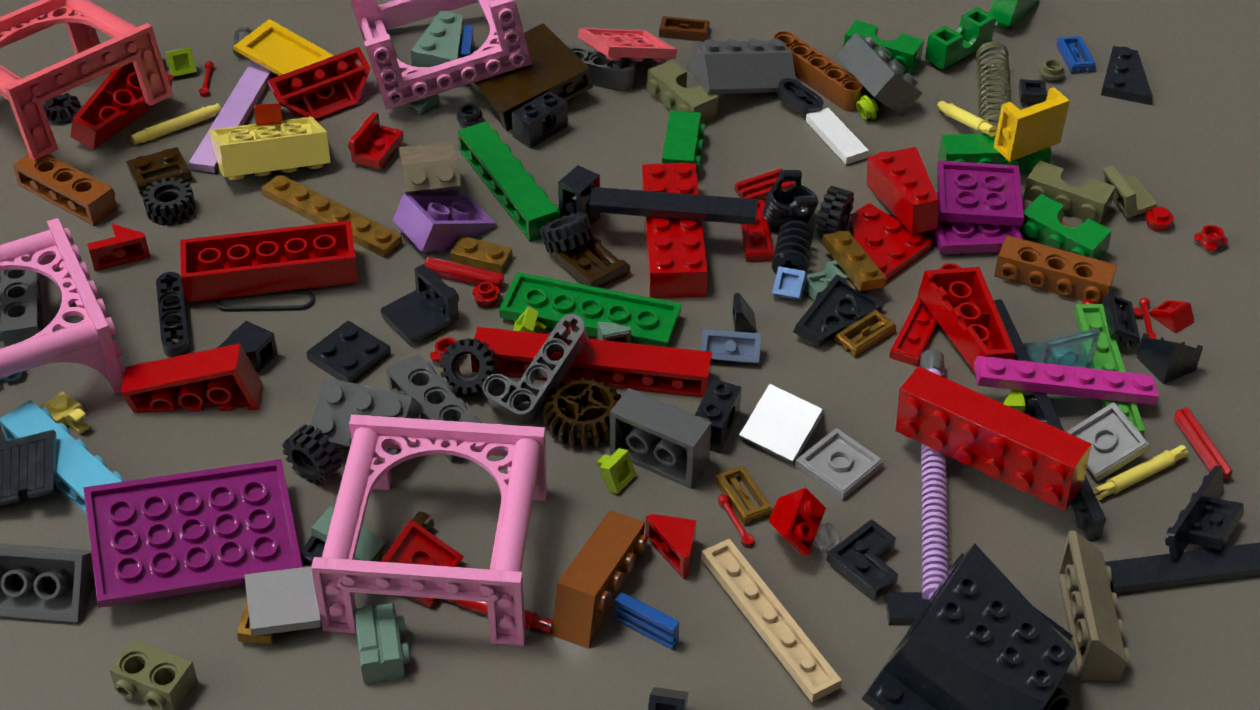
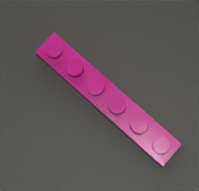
[974,356,1159,405]

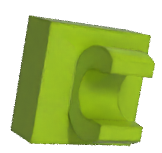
[165,47,197,76]
[513,306,546,333]
[595,448,637,494]

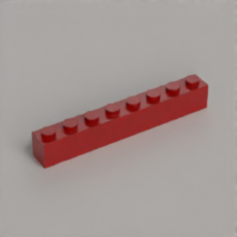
[471,327,712,398]

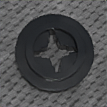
[42,93,81,122]

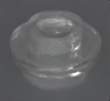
[813,523,842,554]

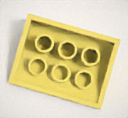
[209,117,331,180]

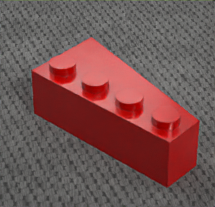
[867,147,939,234]
[918,267,1015,373]

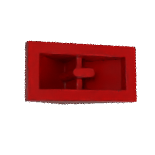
[645,514,697,579]

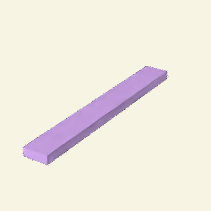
[189,60,274,174]

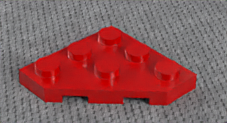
[850,203,932,282]

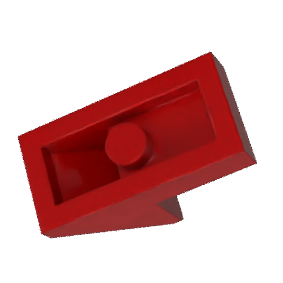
[87,224,151,271]

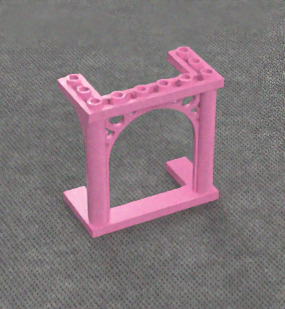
[350,0,532,110]
[0,218,126,394]
[311,414,547,646]

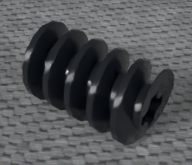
[772,221,813,274]

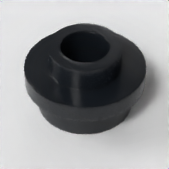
[457,103,483,127]

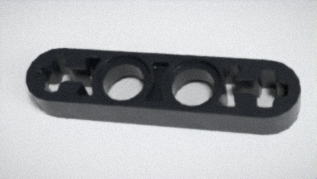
[156,272,190,358]

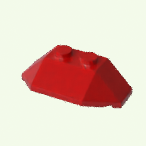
[268,47,371,120]

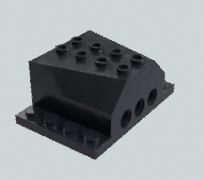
[861,543,1077,710]

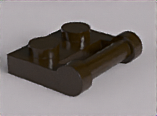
[126,147,192,194]
[556,235,630,287]

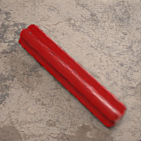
[424,257,505,289]
[1174,408,1233,481]

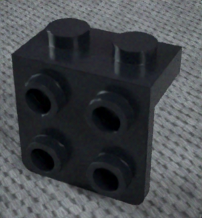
[380,264,459,343]

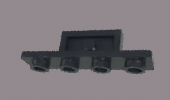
[1165,465,1244,560]

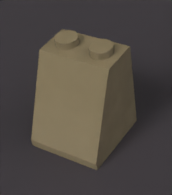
[399,142,461,193]

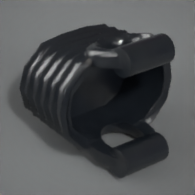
[762,170,819,228]

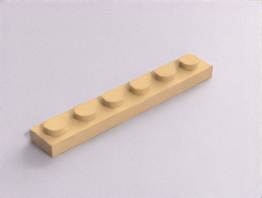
[701,538,842,702]

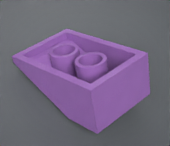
[392,193,497,253]

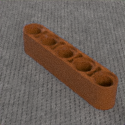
[773,31,864,111]

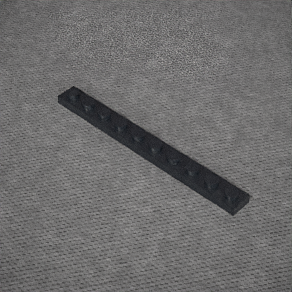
[994,299,1106,541]

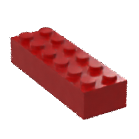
[641,163,707,298]
[180,220,359,303]
[895,366,1092,511]

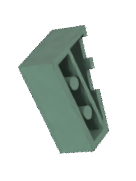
[411,10,464,67]

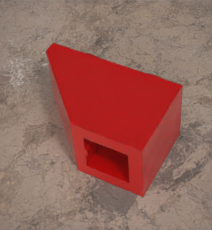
[769,487,826,557]

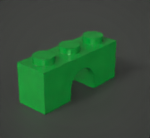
[925,7,996,70]
[843,20,924,75]
[1020,194,1112,260]

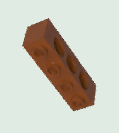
[13,154,118,226]
[994,235,1117,304]

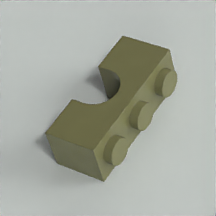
[647,60,718,123]
[1023,160,1116,224]

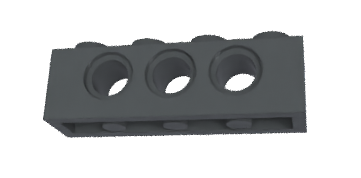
[0,270,43,347]
[387,354,482,462]

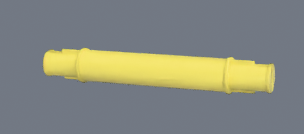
[937,101,997,137]
[131,103,221,145]
[1093,445,1188,500]

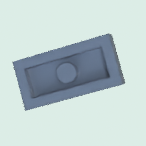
[701,329,761,363]

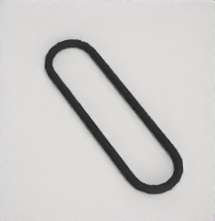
[215,290,315,311]

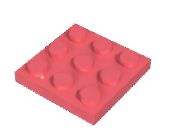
[578,28,677,62]

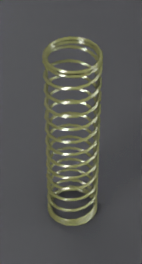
[976,42,1012,134]

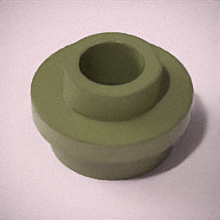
[1039,59,1065,81]

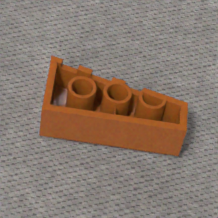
[552,510,648,648]

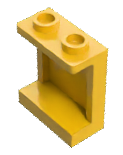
[994,87,1070,162]

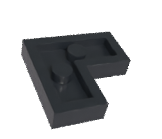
[826,519,898,600]

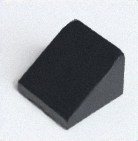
[732,293,757,333]

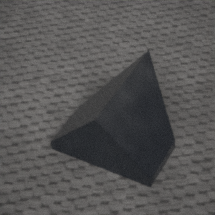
[1136,333,1203,384]

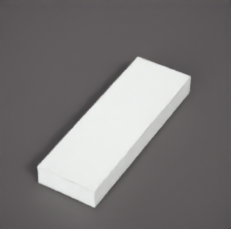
[806,108,869,165]

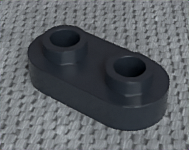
[776,78,824,116]

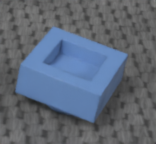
[772,266,808,301]

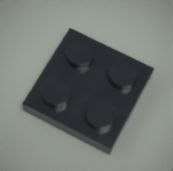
[306,320,391,383]

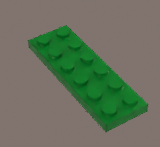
[499,272,682,347]

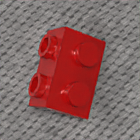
[348,112,404,169]

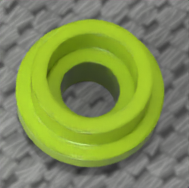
[856,95,878,120]

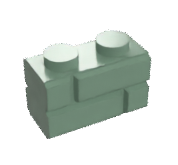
[354,603,410,684]

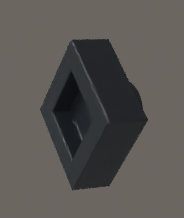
[1018,79,1047,104]

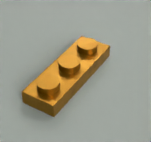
[822,231,887,291]

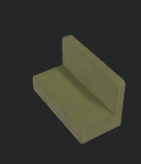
[1103,165,1157,218]

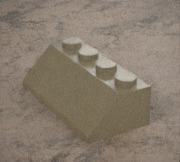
[1057,531,1130,682]

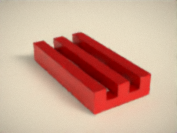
[735,168,794,200]

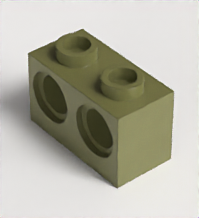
[109,639,198,710]

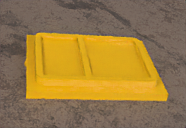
[233,19,334,76]

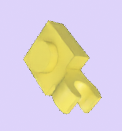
[39,391,90,434]

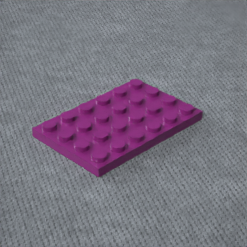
[83,459,303,608]

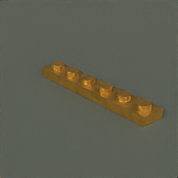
[261,174,403,258]

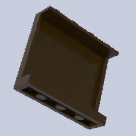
[464,23,593,131]

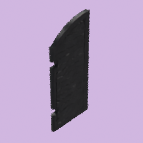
[0,429,56,506]

